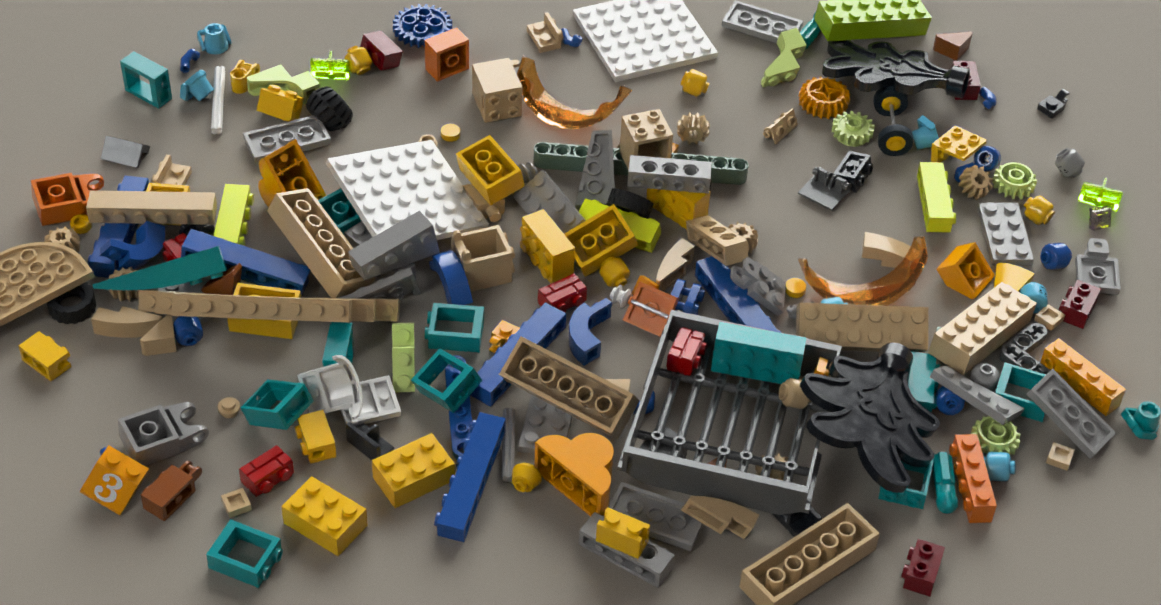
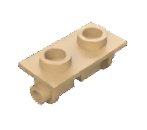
[763,108,798,144]

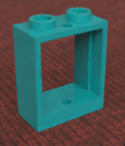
[120,51,172,109]
[424,303,484,353]
[322,322,355,367]
[411,348,483,413]
[995,362,1046,422]
[240,379,314,430]
[878,454,935,509]
[206,519,283,588]

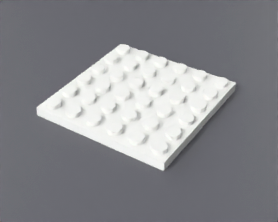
[573,0,718,82]
[326,140,489,240]

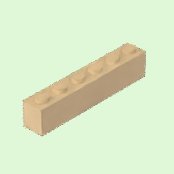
[86,190,217,225]

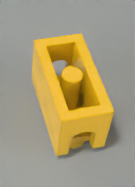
[256,85,304,122]
[18,331,71,382]
[294,410,336,464]
[596,507,650,559]

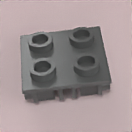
[798,167,852,211]

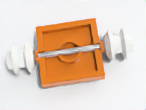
[610,282,681,337]

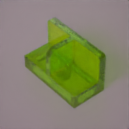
[310,51,351,80]
[1078,177,1123,211]

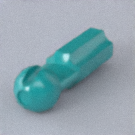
[800,12,821,49]
[932,452,959,514]

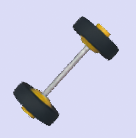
[873,85,913,156]

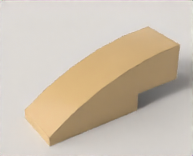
[862,232,923,271]
[656,238,695,292]
[91,306,163,338]
[681,496,759,539]

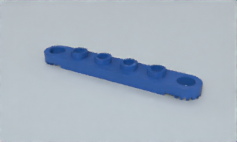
[445,355,472,460]

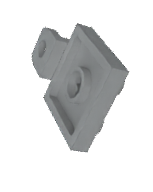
[1075,238,1121,295]
[730,257,786,316]

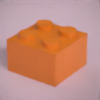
[425,27,469,82]

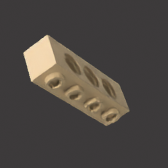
[686,215,750,266]

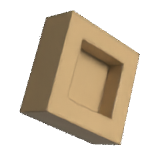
[1034,304,1065,331]
[1046,442,1075,471]
[221,488,252,518]

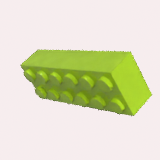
[814,0,932,41]

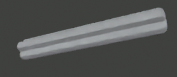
[502,408,515,482]

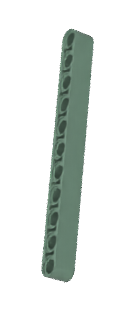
[533,142,749,185]

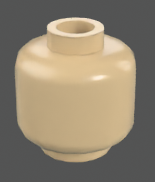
[779,378,811,409]

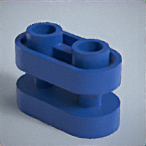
[671,279,705,315]

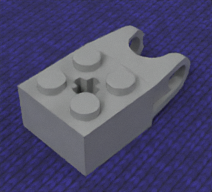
[118,402,209,466]

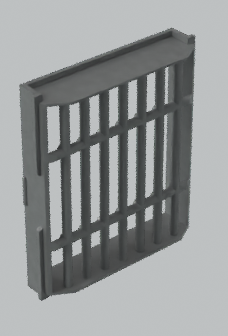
[617,310,842,515]

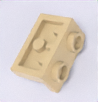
[527,12,563,53]
[151,154,192,185]

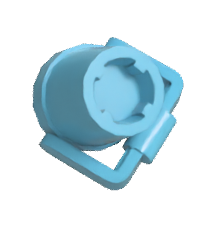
[197,23,232,54]
[180,70,214,102]
[912,115,939,150]

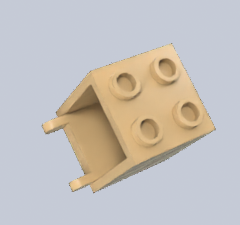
[472,58,522,123]
[619,109,673,170]
[451,225,515,292]

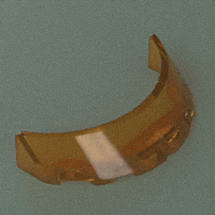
[517,56,632,129]
[798,236,928,306]

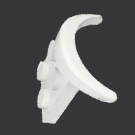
[297,355,363,420]
[341,375,401,427]

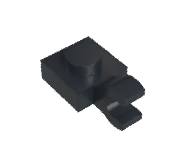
[1037,89,1070,118]

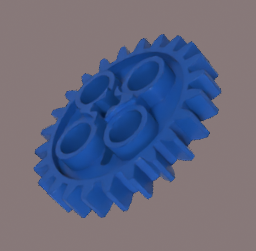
[393,4,452,48]

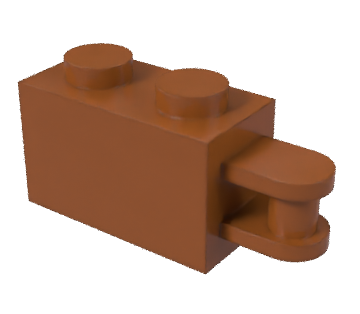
[141,461,202,522]

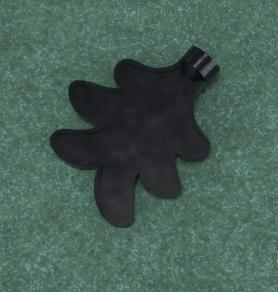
[822,40,970,99]
[800,343,940,493]

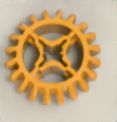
[799,76,850,120]

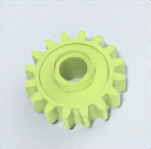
[831,111,875,147]
[992,162,1037,199]
[971,416,1021,455]

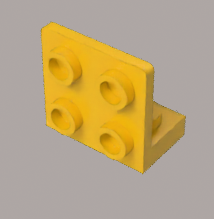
[931,126,987,163]

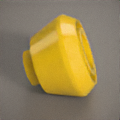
[512,463,542,492]

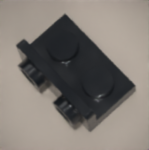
[833,151,873,193]

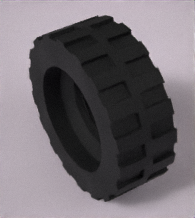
[606,188,654,219]
[47,282,96,324]

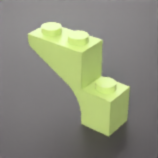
[761,28,807,87]
[247,65,320,104]
[392,323,415,392]

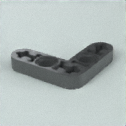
[999,323,1051,374]

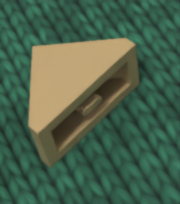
[140,314,177,356]

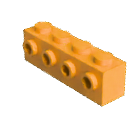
[1040,338,1126,416]

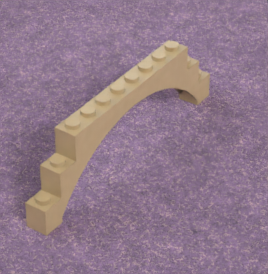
[138,289,400,323]

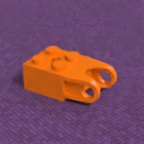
[31,173,104,226]

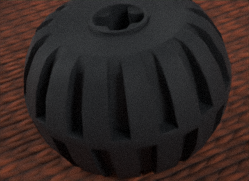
[306,86,353,131]

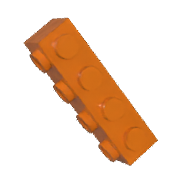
[949,434,997,523]

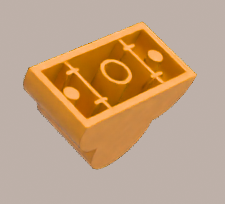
[258,139,327,208]
[534,433,614,516]

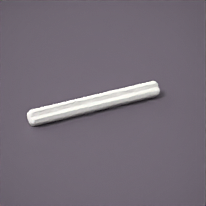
[211,66,225,135]

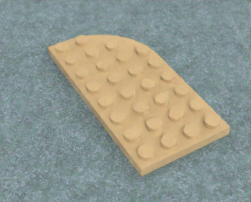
[0,242,95,327]

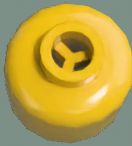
[344,46,372,75]
[680,69,710,97]
[1024,195,1055,225]
[599,256,630,287]

